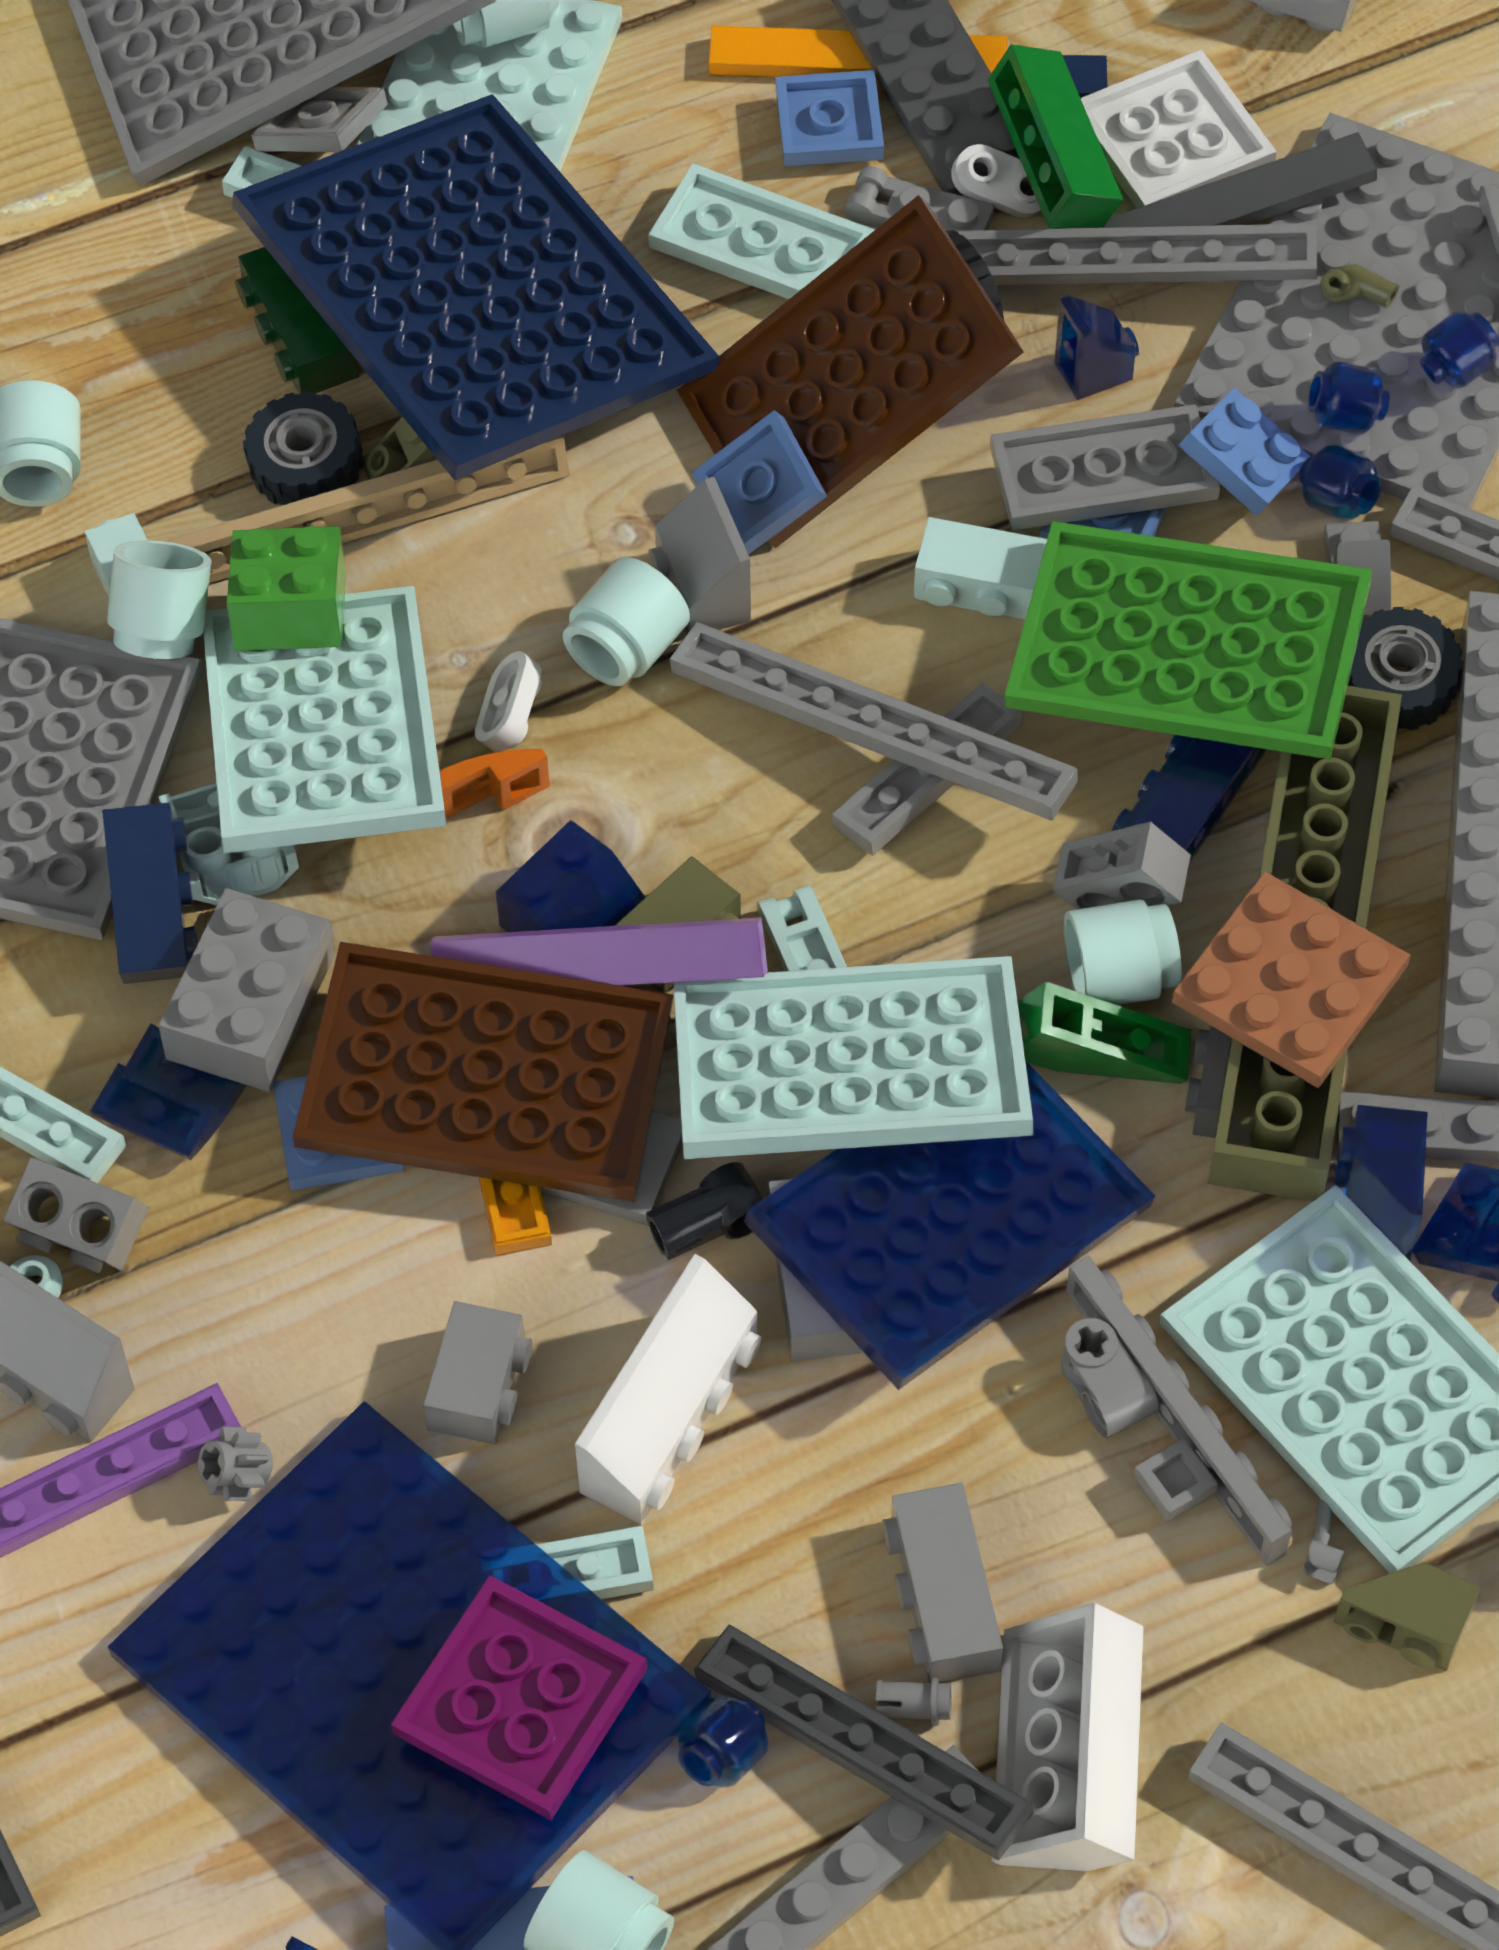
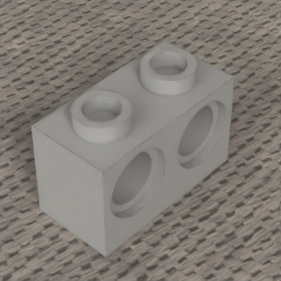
[1053,821,1191,909]
[3,1157,149,1274]

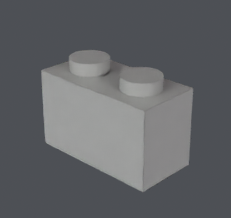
[423,1301,532,1445]

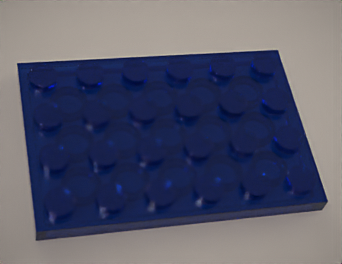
[744,1060,1155,1390]

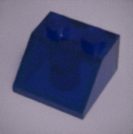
[496,820,646,932]
[1333,1105,1428,1261]

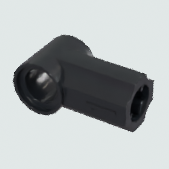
[646,1162,771,1260]

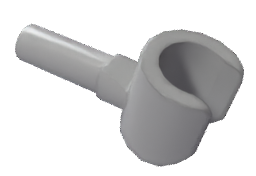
[1304,1500,1344,1584]

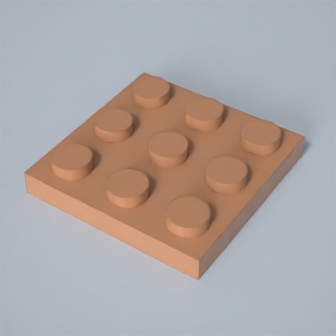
[1172,871,1410,1088]

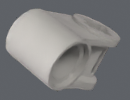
[1061,1318,1159,1438]

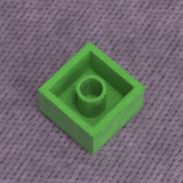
[227,526,346,651]

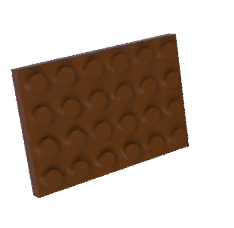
[677,195,1024,548]
[293,942,674,1202]

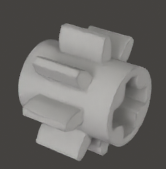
[198,1426,273,1501]

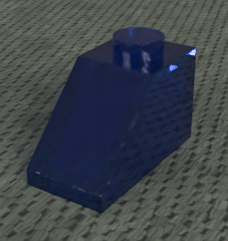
[1054,295,1139,401]

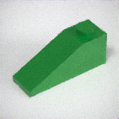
[1017,981,1191,1084]

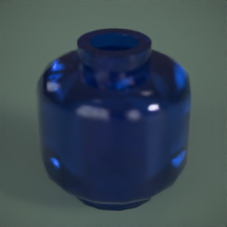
[1419,311,1499,388]
[1307,361,1390,435]
[1300,444,1381,521]
[678,1695,768,1788]

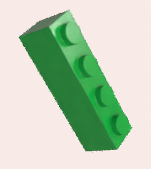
[987,44,1123,229]

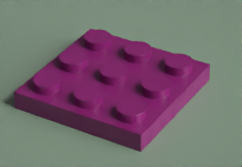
[391,1575,648,1820]

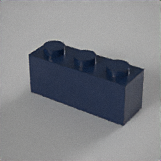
[102,802,198,984]

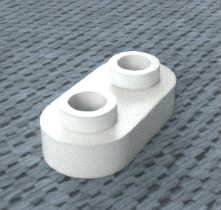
[951,144,1041,218]
[475,651,542,752]

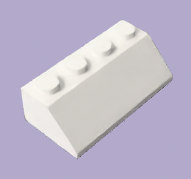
[575,1254,762,1525]
[991,1603,1143,1872]

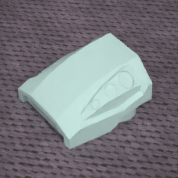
[158,783,299,905]

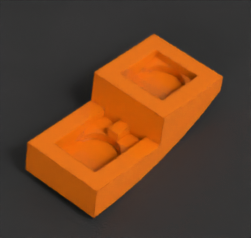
[439,749,550,819]

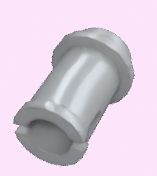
[876,1677,952,1726]

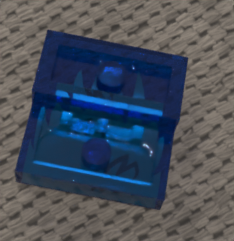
[90,1023,246,1161]

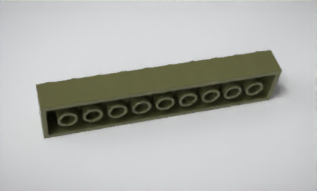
[1208,686,1402,1202]

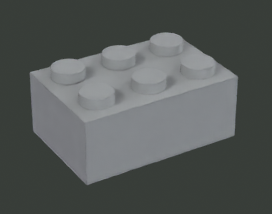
[158,888,335,1092]

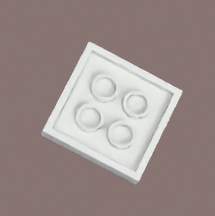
[1081,49,1277,208]

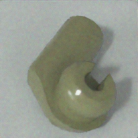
[1320,264,1399,308]

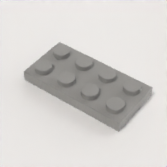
[990,404,1220,531]

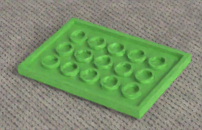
[1005,521,1372,760]

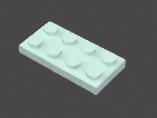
[648,163,874,299]

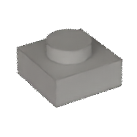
[1134,1438,1218,1523]

